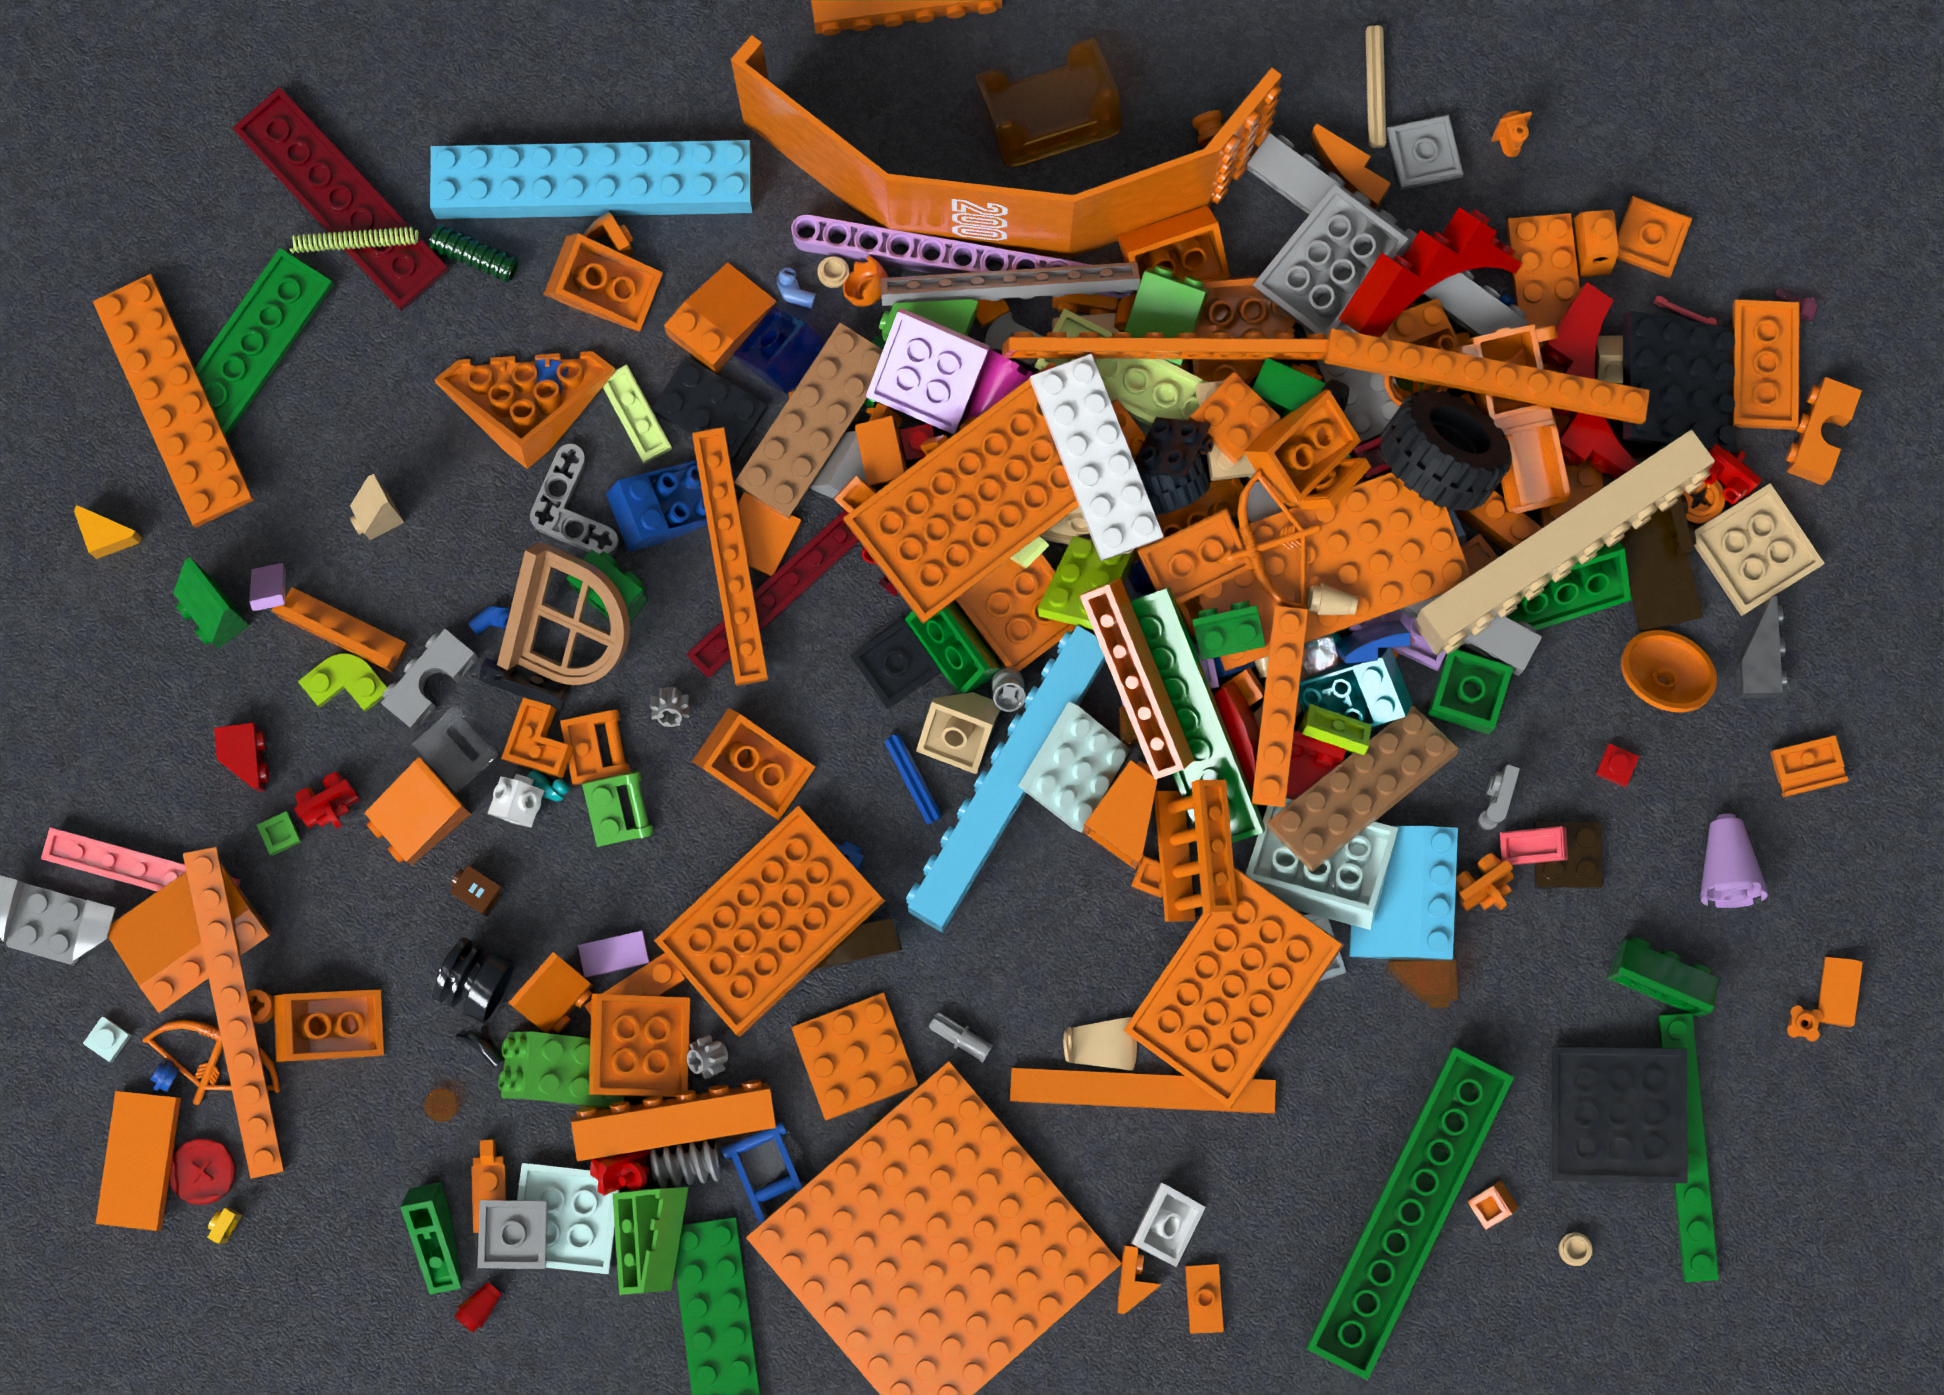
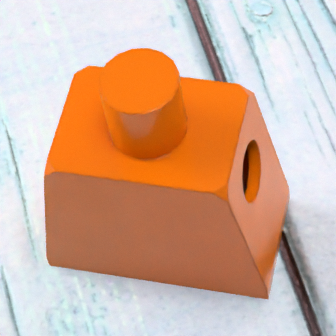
[1573,210,1619,277]

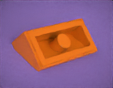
[1818,957,1863,1028]

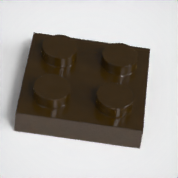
[1534,821,1602,889]

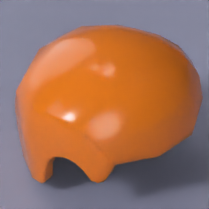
[843,256,888,307]

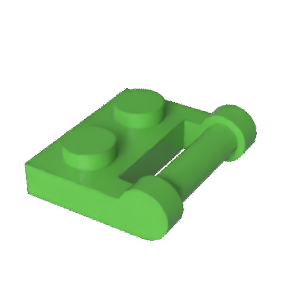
[582,770,655,847]

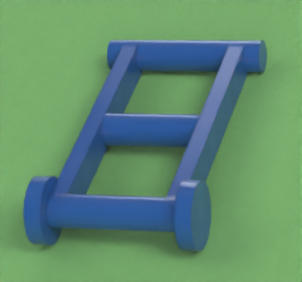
[721,1121,803,1224]

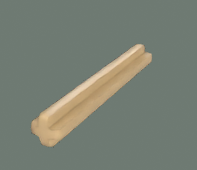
[1366,25,1386,148]

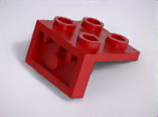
[1286,730,1346,800]

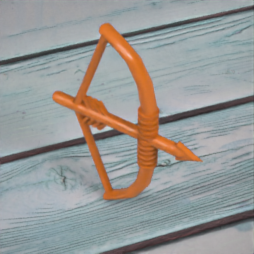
[1216,470,1322,609]
[142,1019,280,1105]

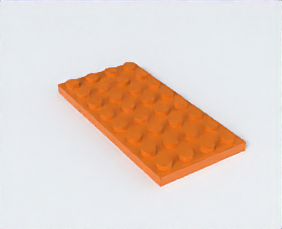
[843,362,1079,624]
[1198,472,1471,672]

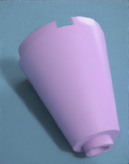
[1700,814,1768,908]

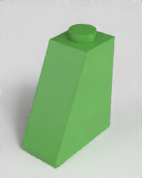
[879,299,979,341]

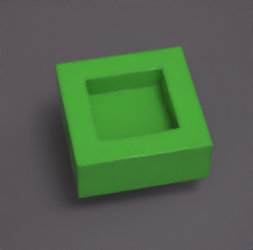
[257,811,302,856]

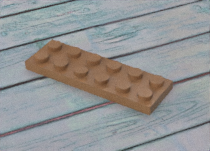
[734,322,883,519]
[1267,706,1458,872]

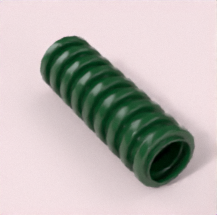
[429,224,519,283]

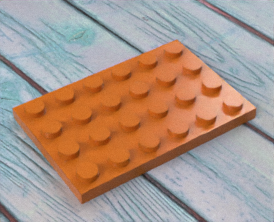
[654,806,885,1037]
[1123,868,1345,1109]

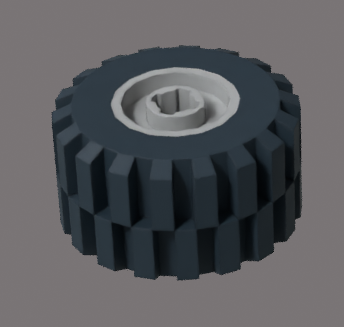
[1138,452,1210,516]

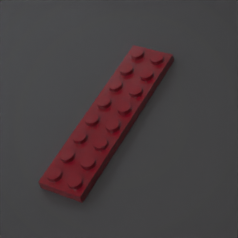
[232,87,448,312]

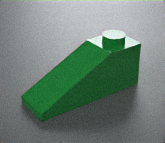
[400,1182,462,1295]

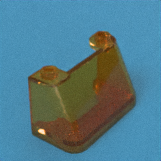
[974,37,1123,167]

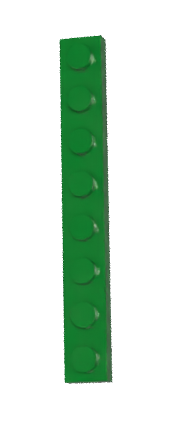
[1657,1013,1719,1282]

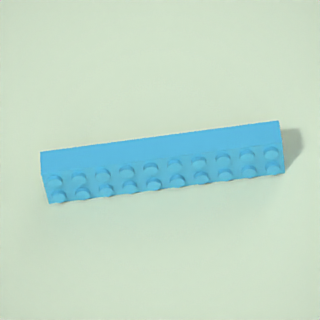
[430,140,753,219]
[906,625,1106,933]

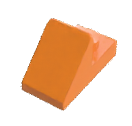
[1116,1246,1161,1314]

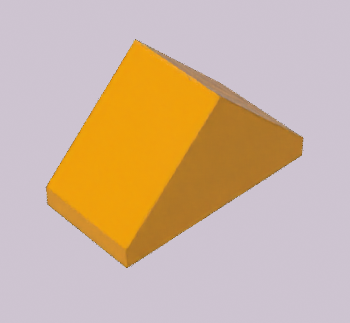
[74,505,142,559]

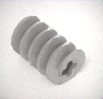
[650,1140,721,1189]

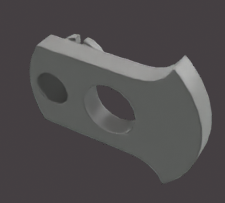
[985,312,1043,368]

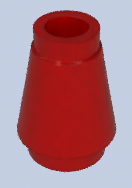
[454,1282,502,1333]

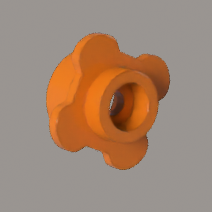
[1787,1005,1823,1042]

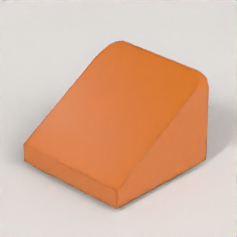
[1467,1181,1518,1230]

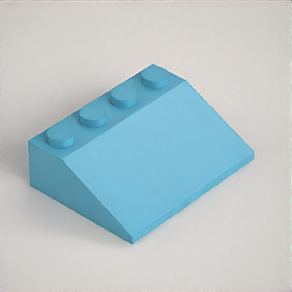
[1349,826,1458,963]

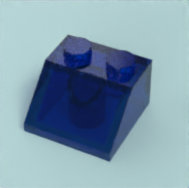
[733,307,826,394]

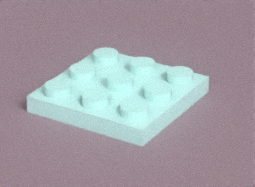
[1018,702,1131,833]
[517,1163,620,1274]

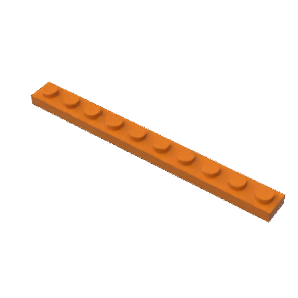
[1324,328,1650,424]
[183,846,284,1179]

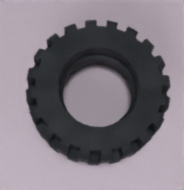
[1381,389,1512,511]

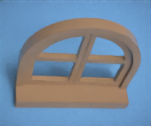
[497,541,630,685]

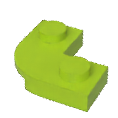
[298,654,387,712]

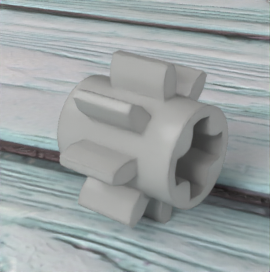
[650,687,690,727]
[687,1035,728,1079]

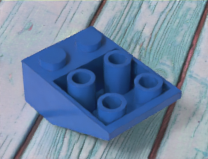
[606,460,708,552]

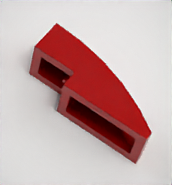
[1213,682,1260,789]

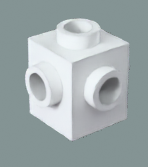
[488,774,544,827]

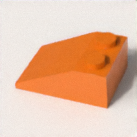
[544,233,663,332]
[664,262,777,374]
[1243,390,1361,503]
[692,708,815,821]
[508,952,594,1034]
[273,989,384,1062]

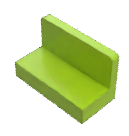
[1297,704,1371,755]

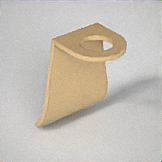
[1063,1017,1137,1071]

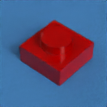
[1595,744,1639,788]

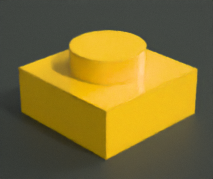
[207,1208,242,1244]

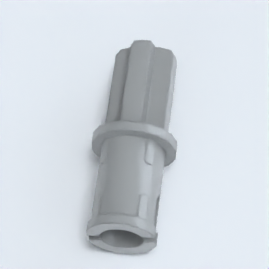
[929,1012,993,1063]

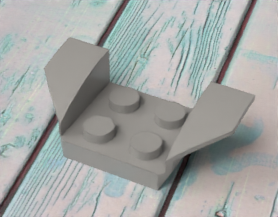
[0,875,116,966]

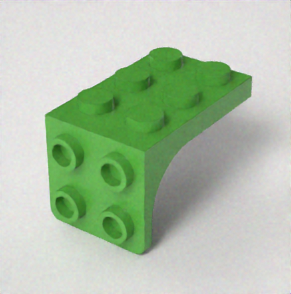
[498,1031,624,1108]

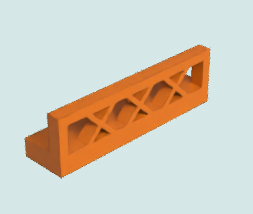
[271,587,408,673]

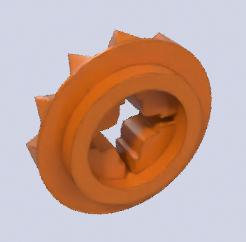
[1682,480,1725,525]

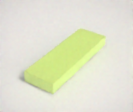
[603,364,672,464]

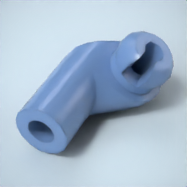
[777,268,816,309]

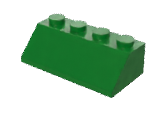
[1507,541,1631,630]

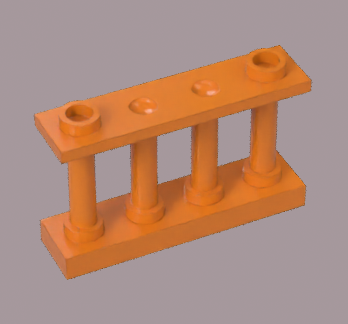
[1154,780,1238,922]

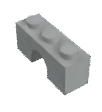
[381,629,479,732]

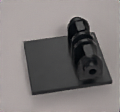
[1134,417,1214,478]

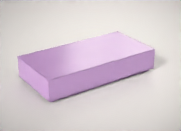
[249,563,286,611]
[578,931,650,978]

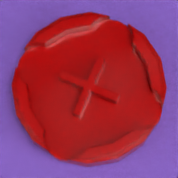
[169,1138,236,1205]

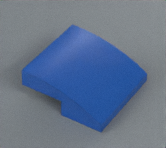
[1335,621,1411,663]

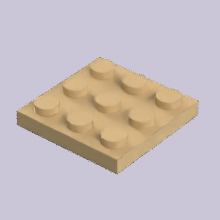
[1694,483,1825,617]

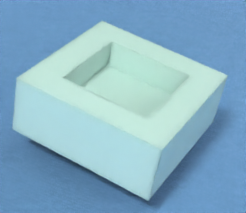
[83,1016,132,1063]

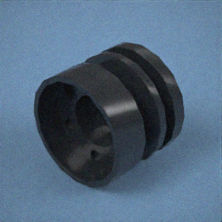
[432,937,515,1023]

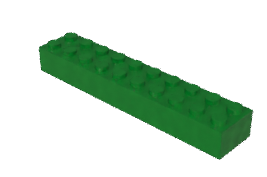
[1303,1047,1514,1380]

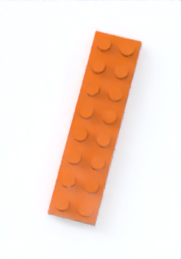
[92,274,254,528]

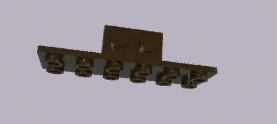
[1602,439,1703,631]

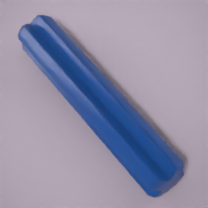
[885,734,942,824]

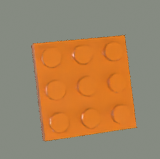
[955,553,1077,671]
[791,993,918,1121]
[589,994,690,1097]

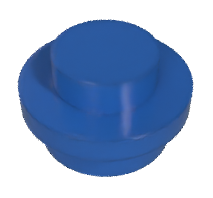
[150,1060,179,1092]

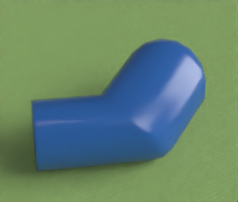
[467,605,510,636]

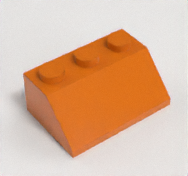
[1117,205,1230,293]

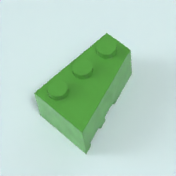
[612,1187,689,1295]

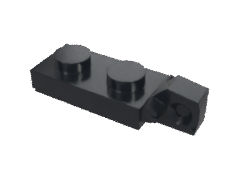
[479,658,572,709]

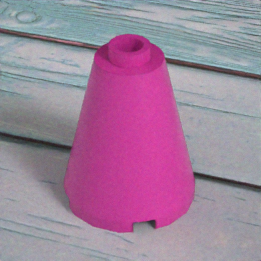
[962,349,1035,422]

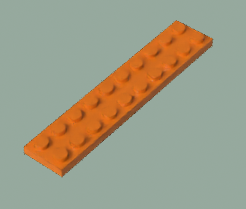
[1506,213,1604,528]
[1002,332,1328,360]

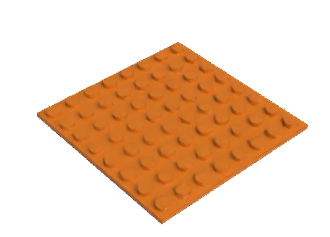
[746,1061,1122,1395]

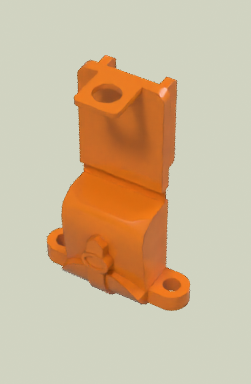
[1446,324,1571,514]

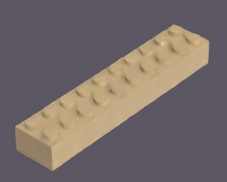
[1414,430,1715,656]

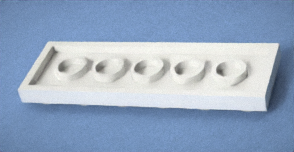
[1029,354,1164,561]

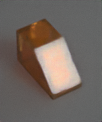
[1386,960,1458,1009]

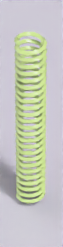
[289,227,418,253]

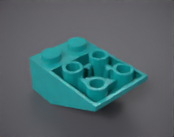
[1298,647,1413,727]

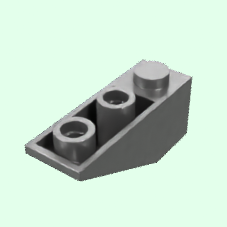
[1735,596,1787,698]

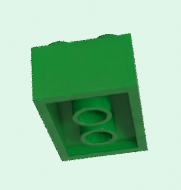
[173,557,250,649]

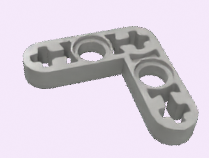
[530,444,620,556]

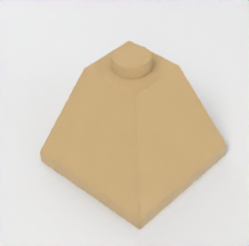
[916,692,1001,774]

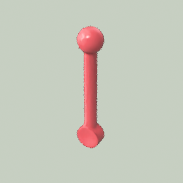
[1654,296,1717,325]

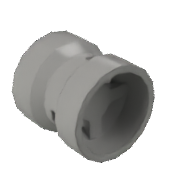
[992,668,1026,712]

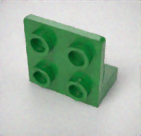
[1192,601,1266,661]

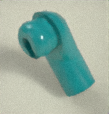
[526,770,570,802]

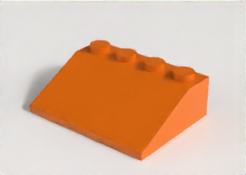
[108,863,271,1013]

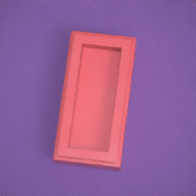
[1500,826,1568,865]

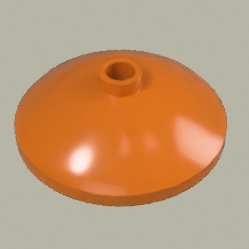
[1621,630,1717,712]

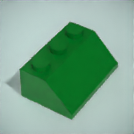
[904,601,1001,694]
[1606,937,1719,1017]

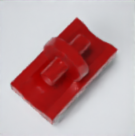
[1703,444,1762,504]
[294,771,360,829]
[590,1149,650,1196]

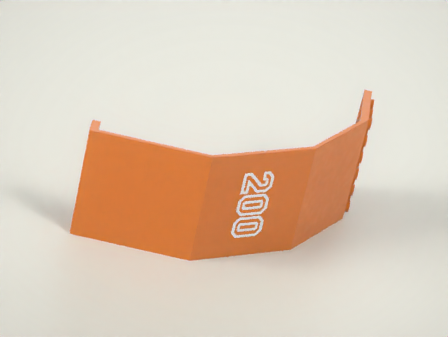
[731,35,1282,259]

